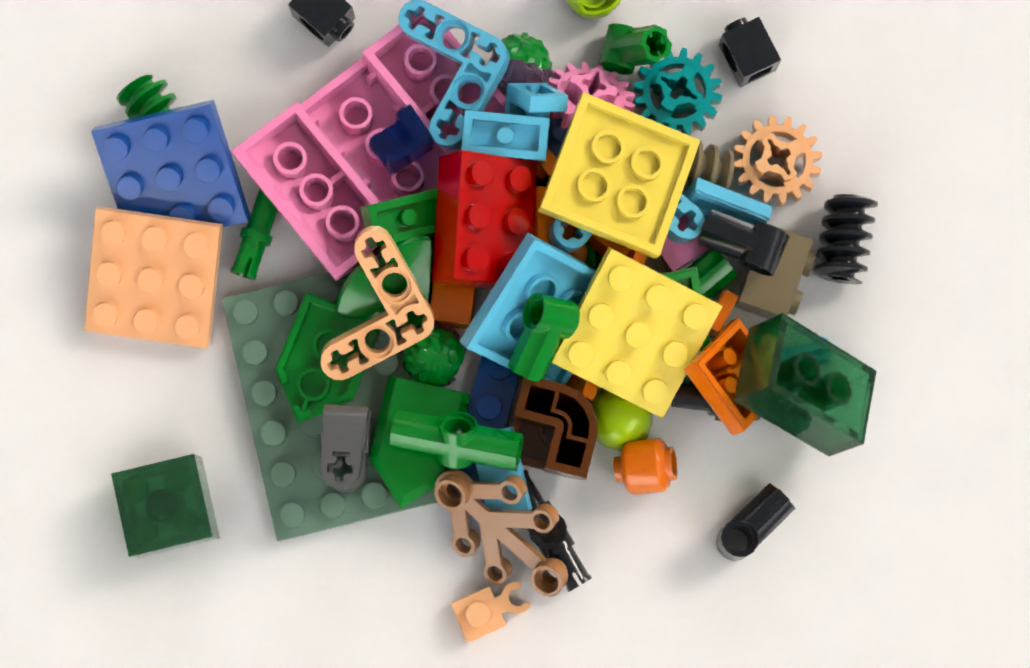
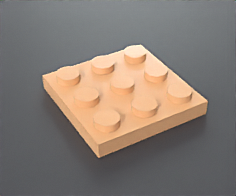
[84,206,223,349]

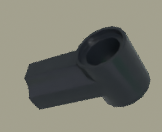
[698,209,790,276]
[716,483,796,561]

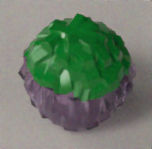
[489,32,554,90]
[399,321,468,387]

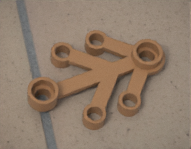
[434,469,568,597]

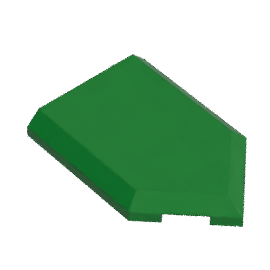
[274,292,381,424]
[369,376,470,509]

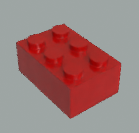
[431,150,537,290]

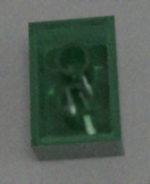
[734,313,877,456]

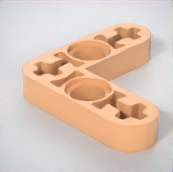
[321,226,434,380]

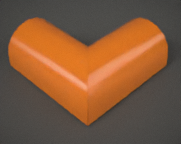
[684,318,766,435]

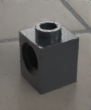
[288,0,355,48]
[719,17,781,88]

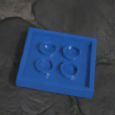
[91,100,251,227]

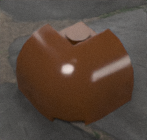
[512,378,598,480]

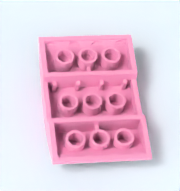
[231,12,506,281]

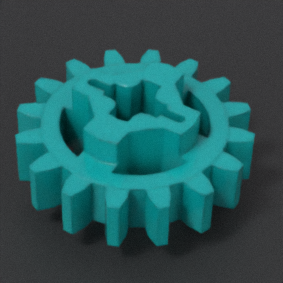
[633,48,722,136]

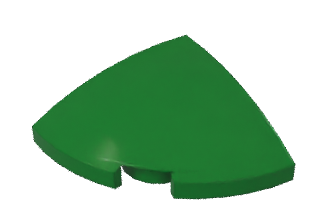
[336,236,431,325]

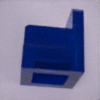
[370,104,434,176]

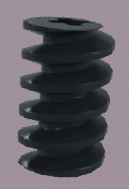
[813,194,878,284]

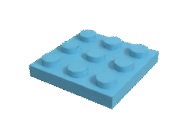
[460,233,597,385]

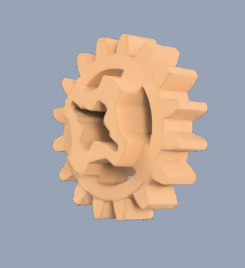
[733,115,822,207]

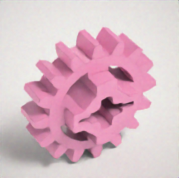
[548,62,635,129]

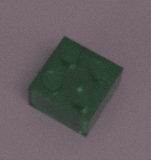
[111,454,220,558]

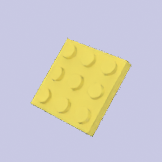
[538,92,700,259]
[551,247,723,418]

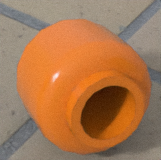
[613,438,678,495]

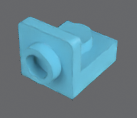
[504,83,568,118]

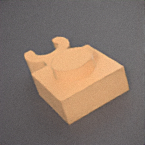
[451,581,530,643]

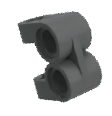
[320,404,373,493]

